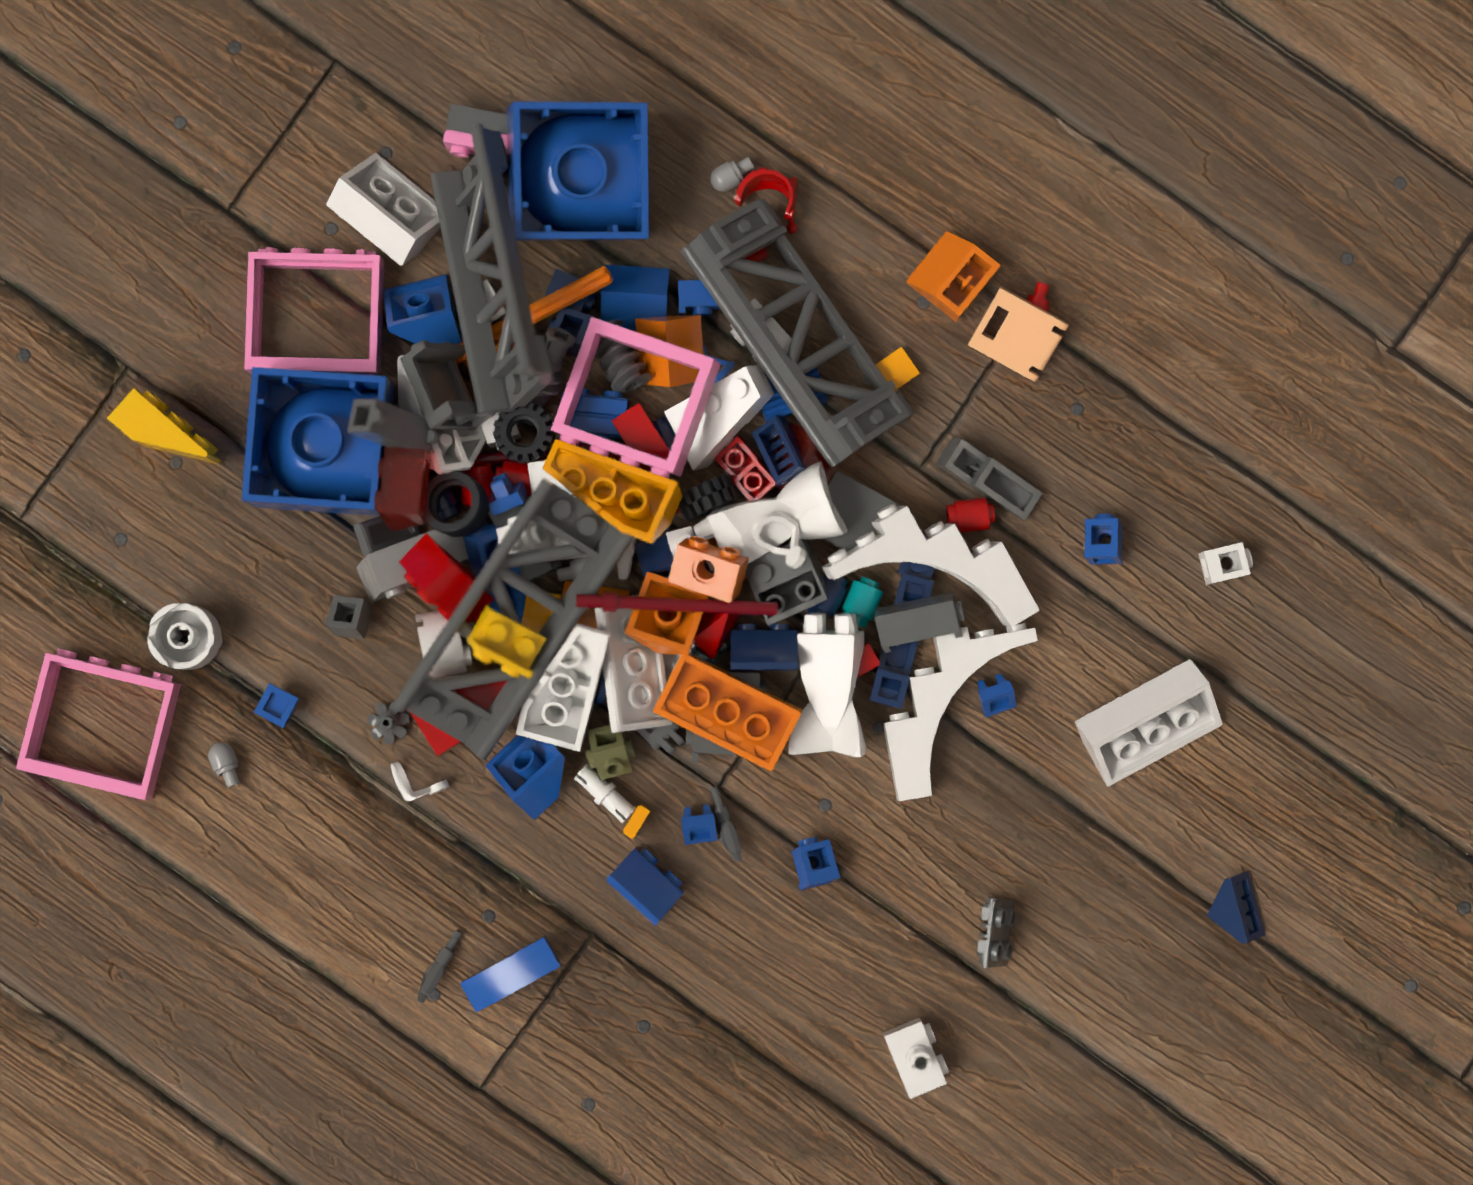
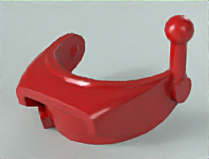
[734,167,798,234]

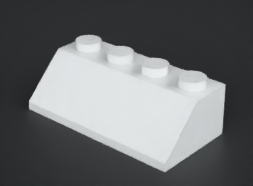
[1075,659,1223,787]

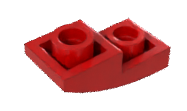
[611,403,671,472]
[714,436,776,501]

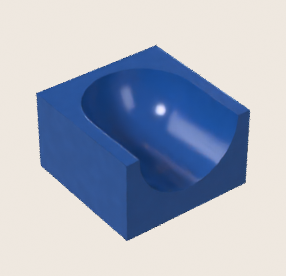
[507,102,649,241]
[241,367,397,516]

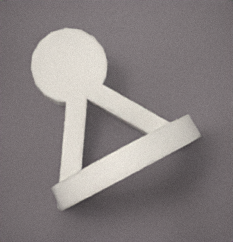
[751,512,806,569]
[391,761,450,802]

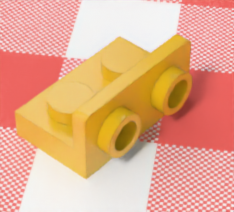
[466,606,546,679]

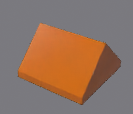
[635,314,704,387]
[625,572,709,655]

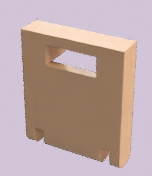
[968,286,1069,382]

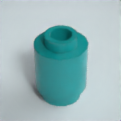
[842,577,884,628]

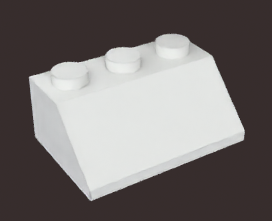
[326,153,440,266]

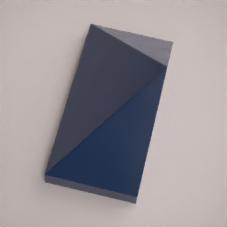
[1207,871,1265,944]

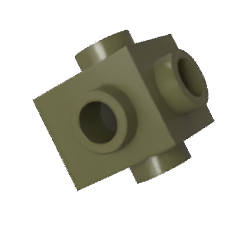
[586,725,635,780]

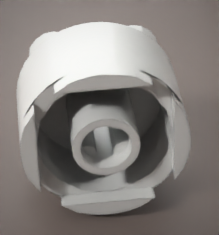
[147,603,222,670]
[415,611,472,678]

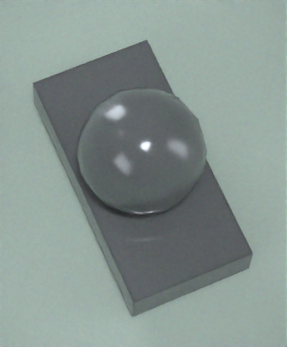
[353,507,420,556]

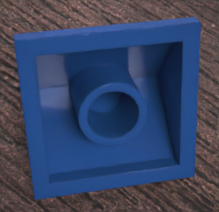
[601,265,670,332]

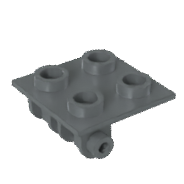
[977,897,1017,968]

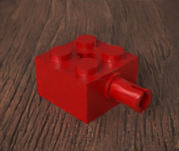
[398,533,493,624]

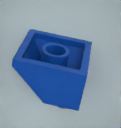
[383,274,461,344]
[485,735,565,820]

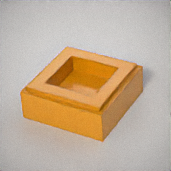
[875,347,920,389]
[623,804,651,839]

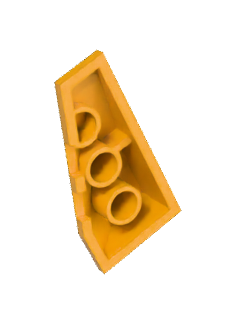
[542,439,683,544]

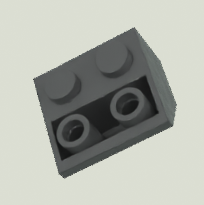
[745,538,829,626]

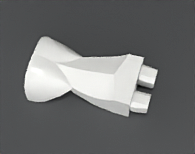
[694,462,848,571]
[788,613,866,757]

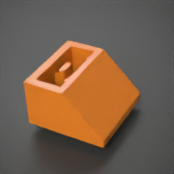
[906,231,1001,322]

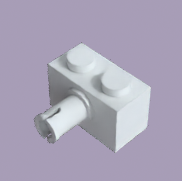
[883,1018,949,1099]

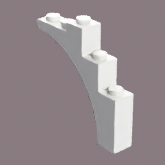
[822,503,1039,627]
[883,623,1038,802]

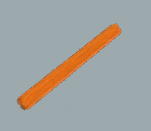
[456,266,613,364]

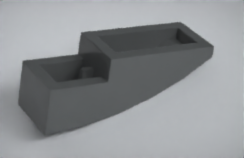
[935,437,1043,521]

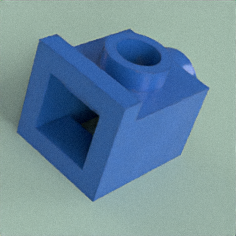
[678,280,720,317]
[1084,514,1123,565]
[791,837,840,891]

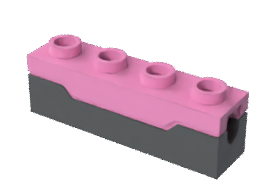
[443,104,508,160]

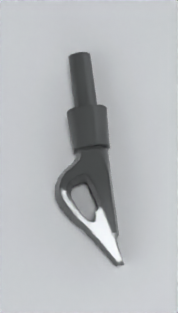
[710,787,742,862]
[417,930,462,1003]

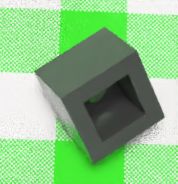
[325,595,373,639]

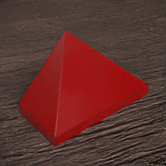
[693,598,741,660]

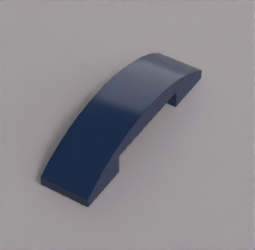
[869,573,934,709]

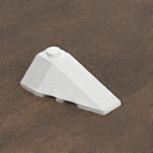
[516,624,610,752]

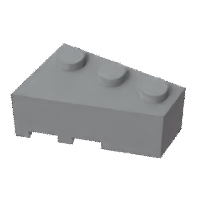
[356,521,469,603]

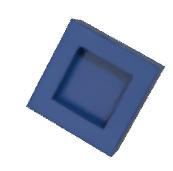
[488,473,527,516]
[978,674,1016,718]
[254,683,300,728]
[681,805,718,845]

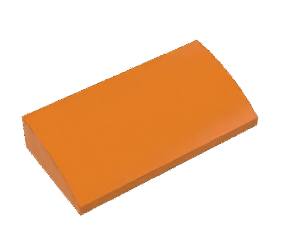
[652,652,803,772]

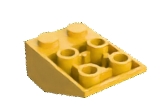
[107,388,222,464]

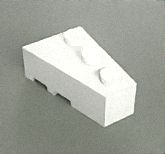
[664,365,774,471]

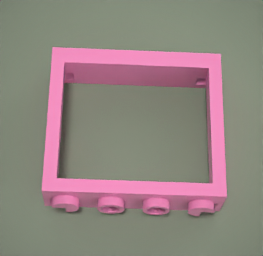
[244,247,384,376]
[551,317,721,479]
[16,648,181,800]

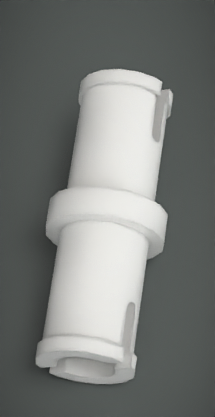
[574,764,636,824]

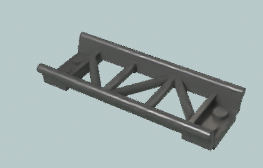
[430,123,553,416]
[680,198,915,468]
[392,478,634,760]

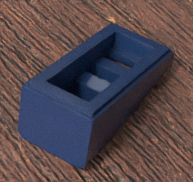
[752,415,806,487]

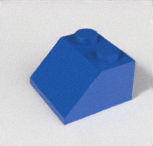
[606,847,684,926]

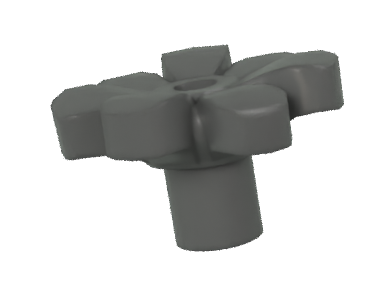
[367,703,410,744]

